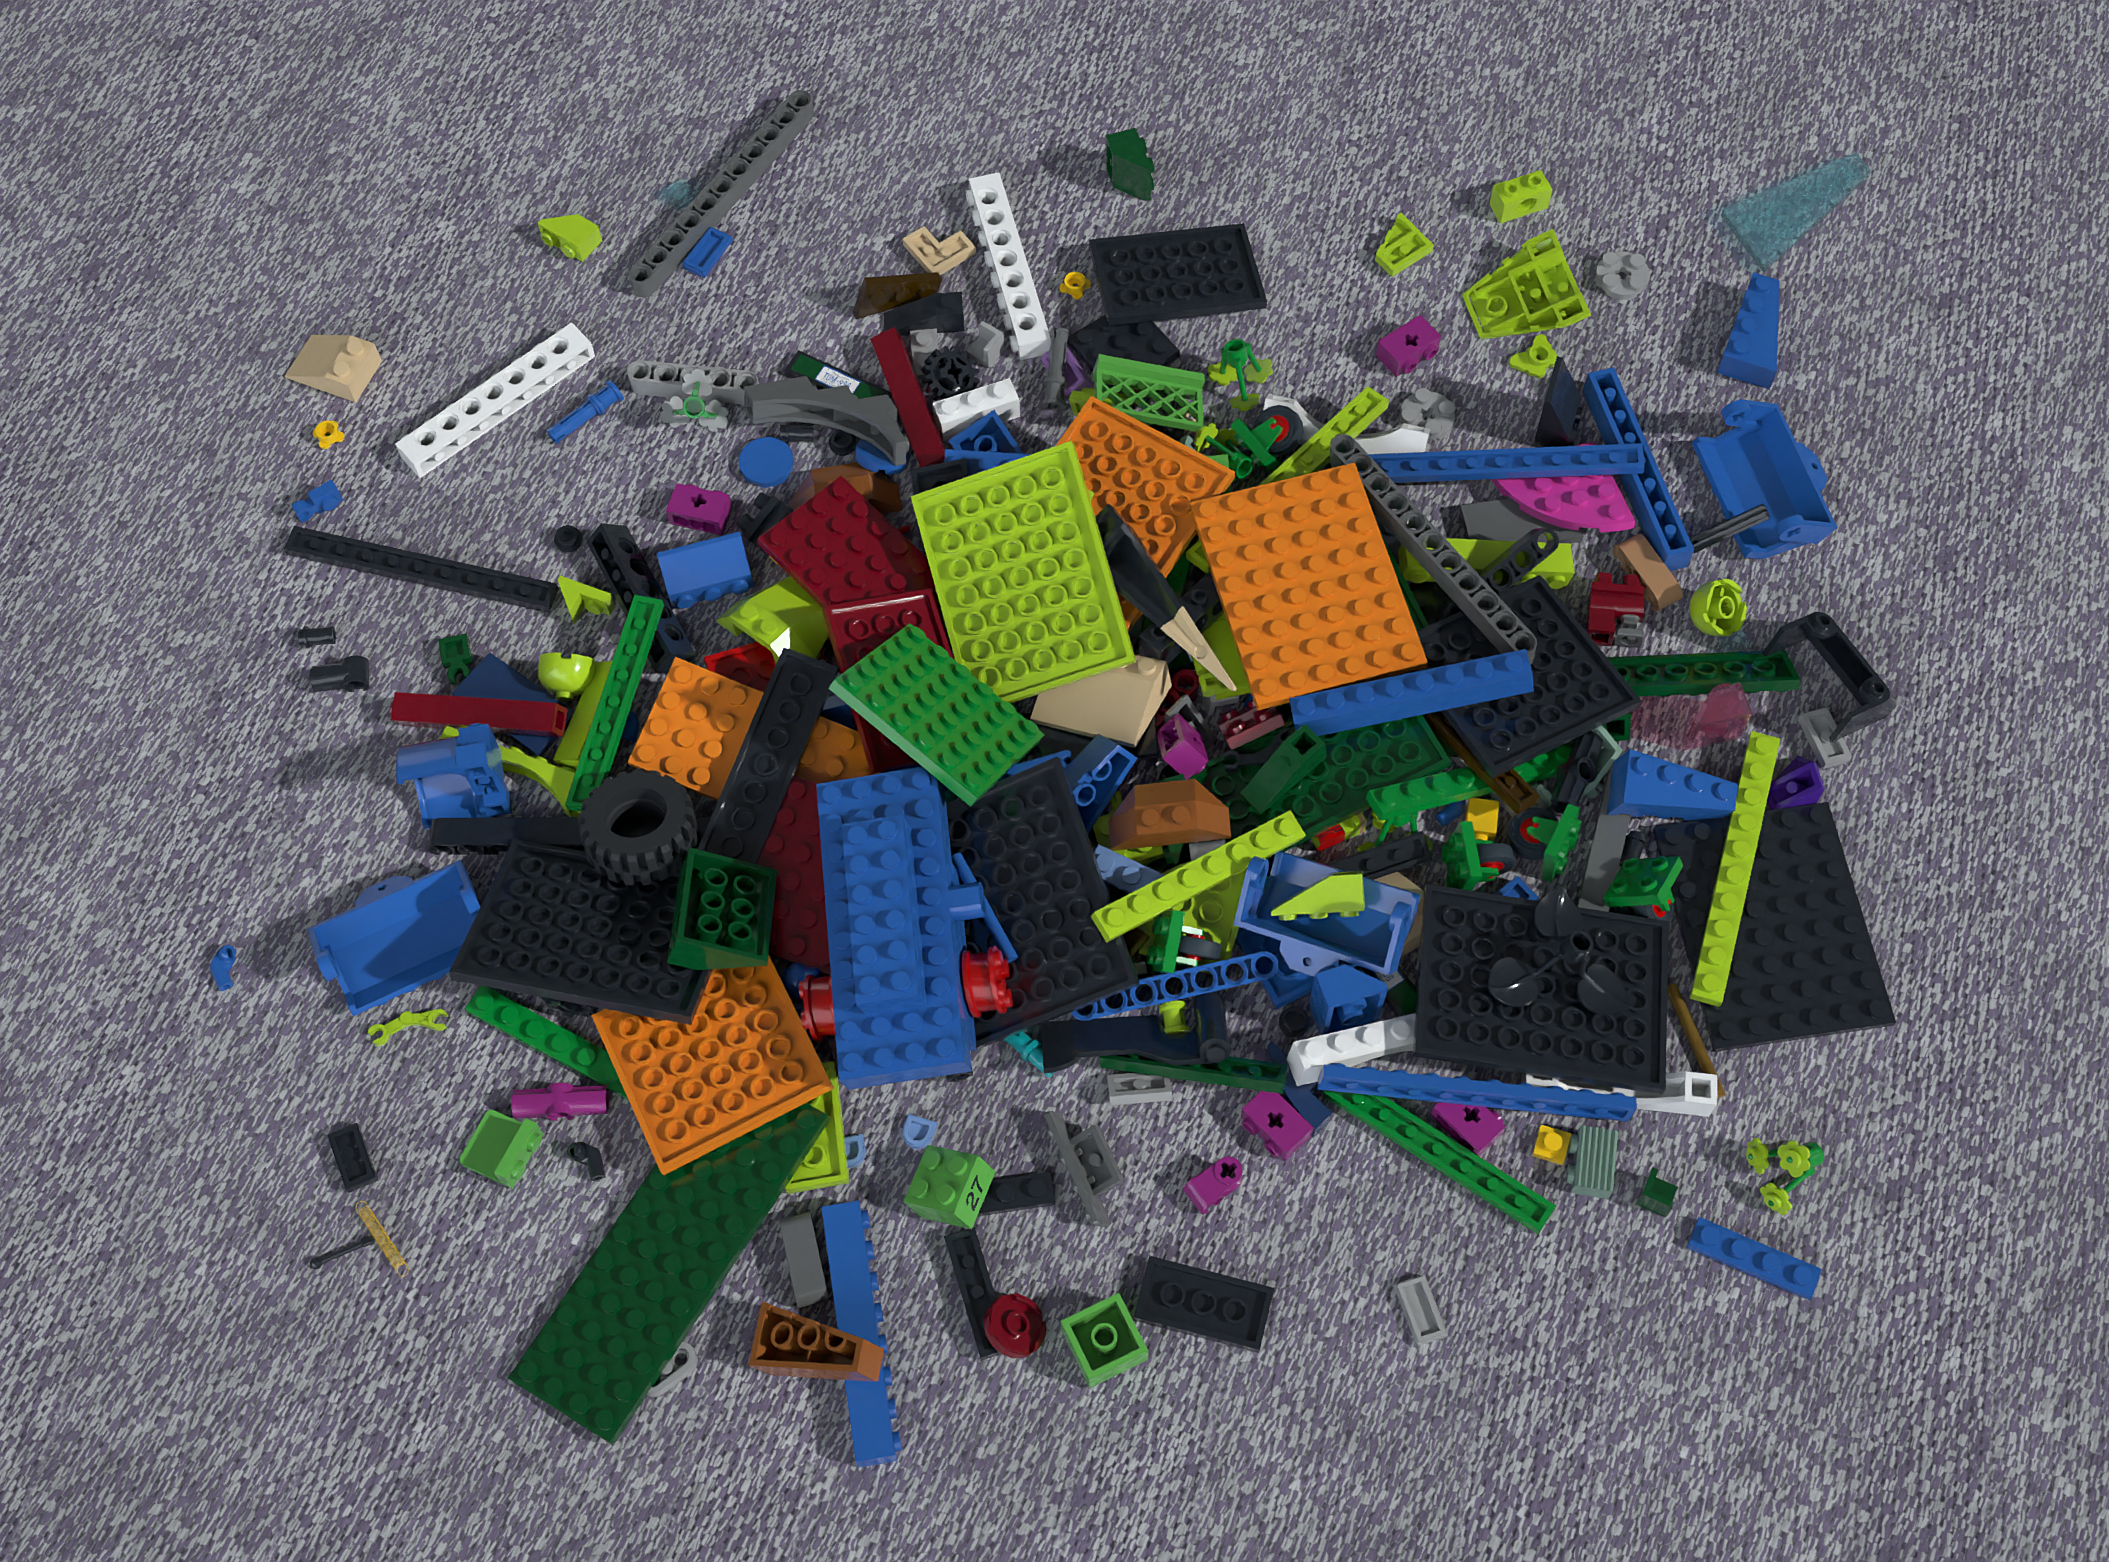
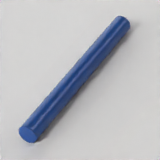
[951,853,1018,963]

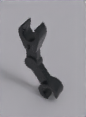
[1224,728,1289,773]

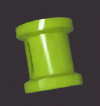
[1159,1001,1190,1034]

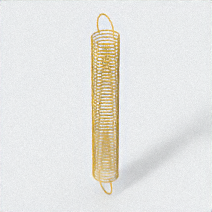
[356,1201,409,1277]

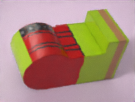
[1310,812,1367,851]

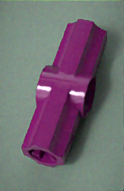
[511,1083,609,1121]

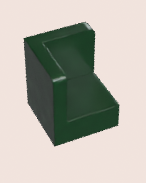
[1635,1167,1678,1218]

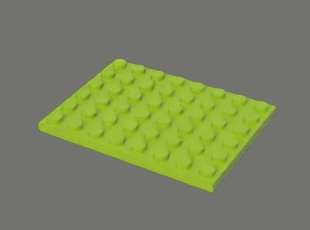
[911,441,1136,703]

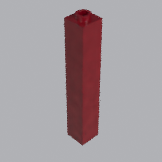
[870,327,946,467]
[390,692,568,737]

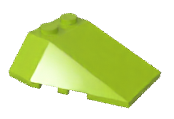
[1462,229,1591,339]
[717,575,830,663]

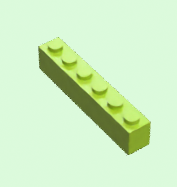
[1398,538,1575,589]

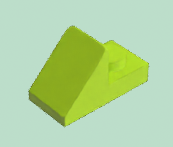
[558,575,615,624]

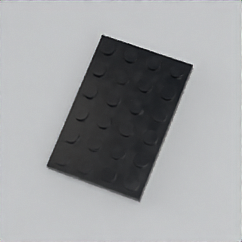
[1089,223,1267,326]

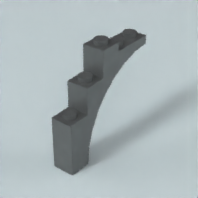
[744,376,909,466]

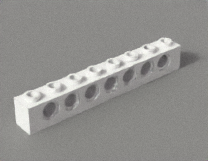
[966,172,1051,360]
[395,322,595,478]

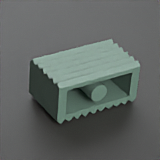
[1566,1125,1618,1199]

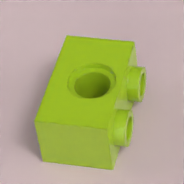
[1489,170,1553,224]

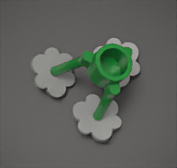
[660,368,729,432]

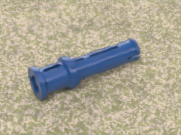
[546,380,624,444]

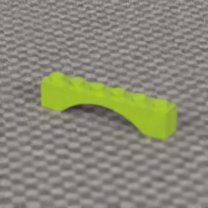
[439,726,580,817]

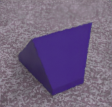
[1767,755,1825,810]

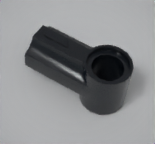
[310,655,369,692]

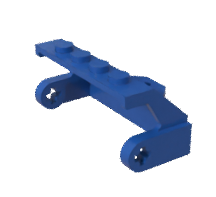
[1692,399,1838,559]
[1233,851,1421,977]
[307,860,481,1016]

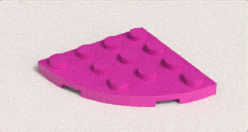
[1491,441,1635,532]

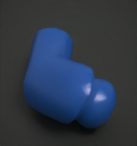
[1435,800,1466,827]
[210,945,236,991]

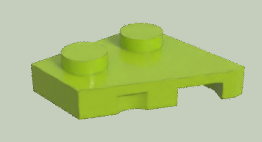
[1375,212,1434,277]

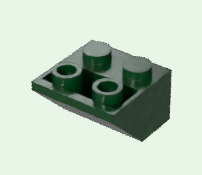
[1106,128,1155,201]

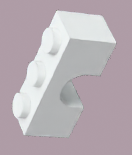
[932,378,1020,441]

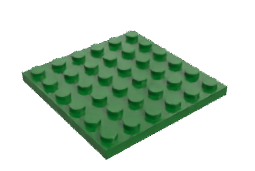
[828,624,1044,807]

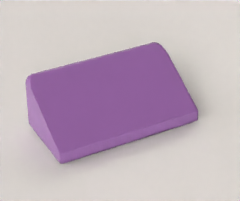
[1040,346,1094,398]

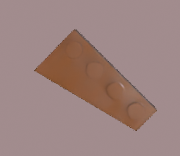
[748,1301,884,1382]

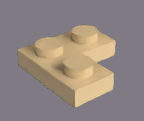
[903,226,976,275]

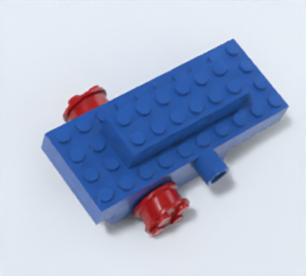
[799,767,1013,1090]

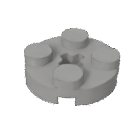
[1595,251,1650,300]
[1400,388,1455,441]

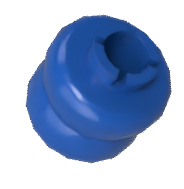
[780,962,824,1003]

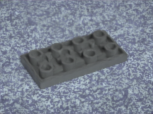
[1459,498,1584,544]

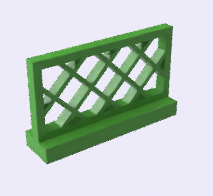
[1092,354,1205,432]

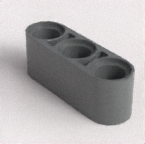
[779,1212,830,1308]

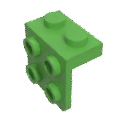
[459,1110,544,1189]

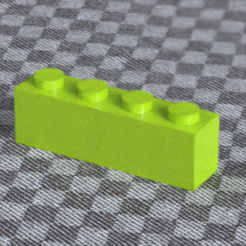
[553,661,612,771]

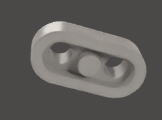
[647,1341,698,1397]

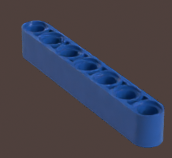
[1071,952,1278,1021]

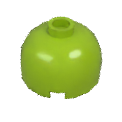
[1689,579,1747,637]
[538,652,596,701]

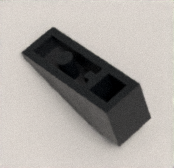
[883,292,965,336]

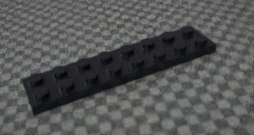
[698,647,839,864]

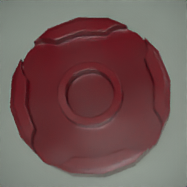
[983,1293,1047,1359]

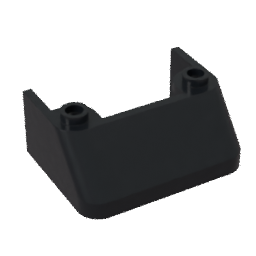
[1762,612,1896,742]

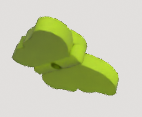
[1508,334,1557,378]

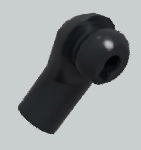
[567,1141,606,1181]

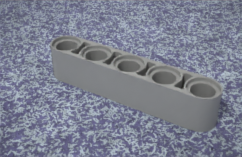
[627,360,759,405]

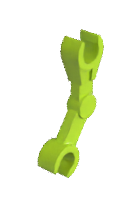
[368,1009,448,1046]

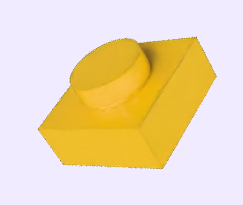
[1532,1125,1571,1165]

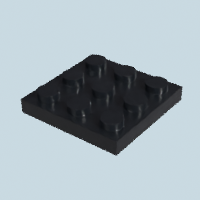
[1067,314,1180,393]

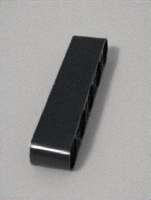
[1437,528,1559,621]

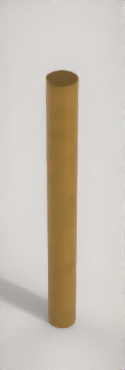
[1667,983,1726,1099]

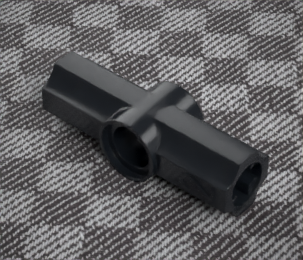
[1550,732,1603,814]

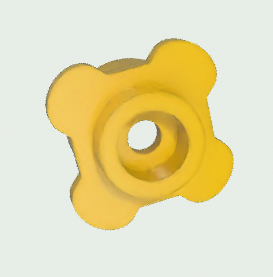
[1059,272,1091,300]
[313,420,345,449]

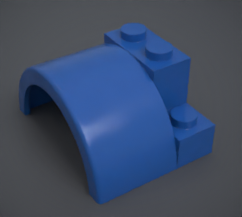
[396,723,512,829]

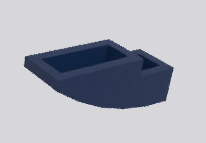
[1266,1042,1332,1138]

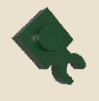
[438,633,473,685]

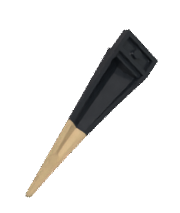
[1095,504,1236,691]

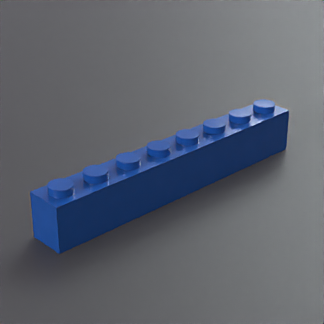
[1582,367,1694,571]
[1289,649,1534,736]
[821,1200,902,1468]

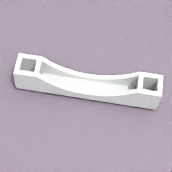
[1263,394,1430,454]
[1286,1013,1415,1086]
[1521,1071,1717,1117]

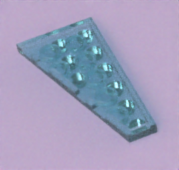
[1721,152,1871,273]

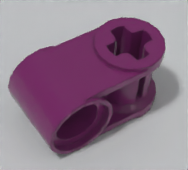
[1182,1157,1243,1215]

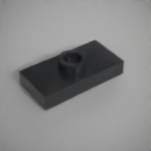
[327,1123,379,1193]

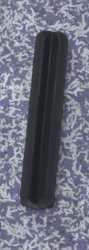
[1689,504,1770,553]

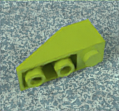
[1271,871,1365,920]

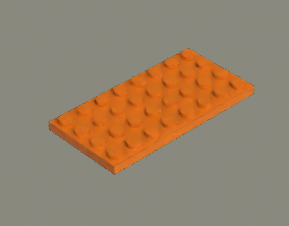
[628,657,882,801]

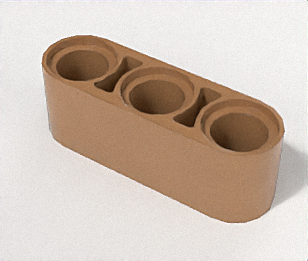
[1613,534,1683,612]

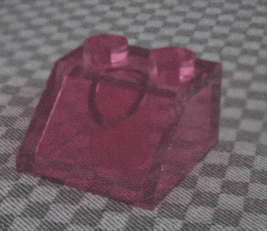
[1682,683,1752,751]

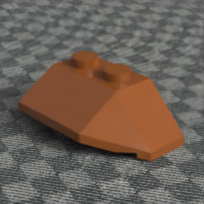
[789,462,902,514]
[1108,779,1231,851]

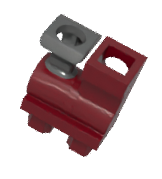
[1586,572,1645,647]

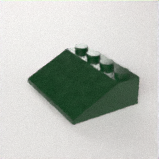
[667,847,777,970]

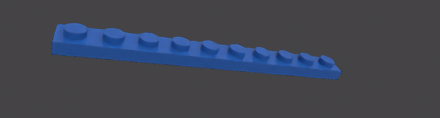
[1359,443,1644,483]
[1318,1063,1637,1122]

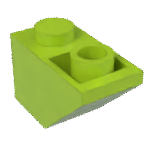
[538,214,602,262]

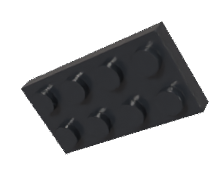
[1133,1255,1274,1353]

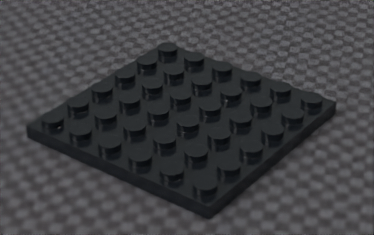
[1412,575,1642,778]

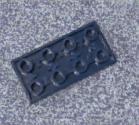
[452,653,575,757]

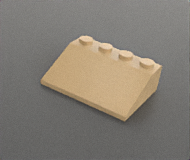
[1030,654,1172,748]

